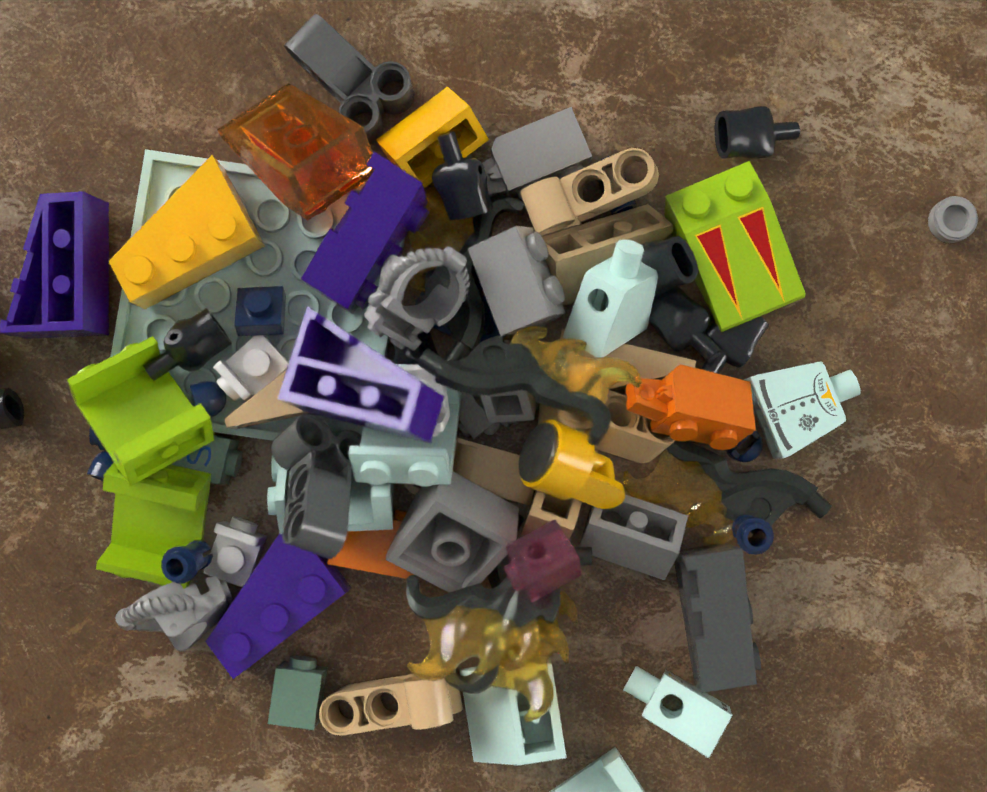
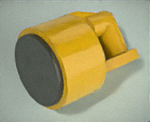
[519,419,625,509]

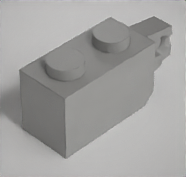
[482,107,592,201]

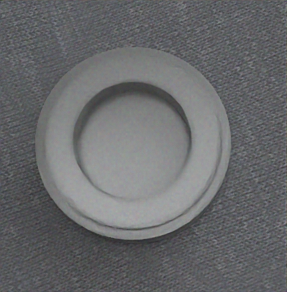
[928,196,978,243]

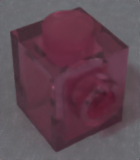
[503,519,582,602]

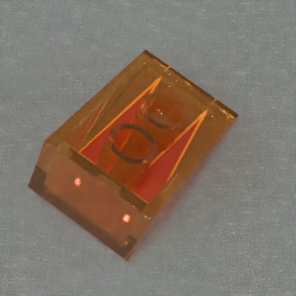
[217,83,374,221]

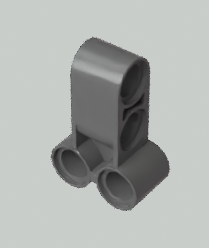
[284,14,415,146]
[271,413,362,559]

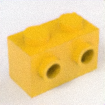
[376,87,489,188]

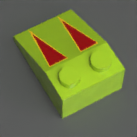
[664,161,806,332]

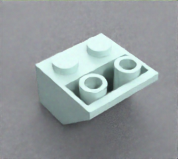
[460,655,566,765]

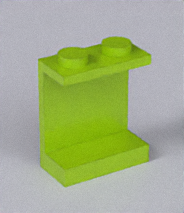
[67,336,214,486]
[96,463,211,589]

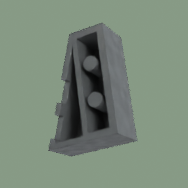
[674,543,761,693]

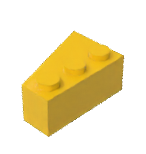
[109,155,265,309]

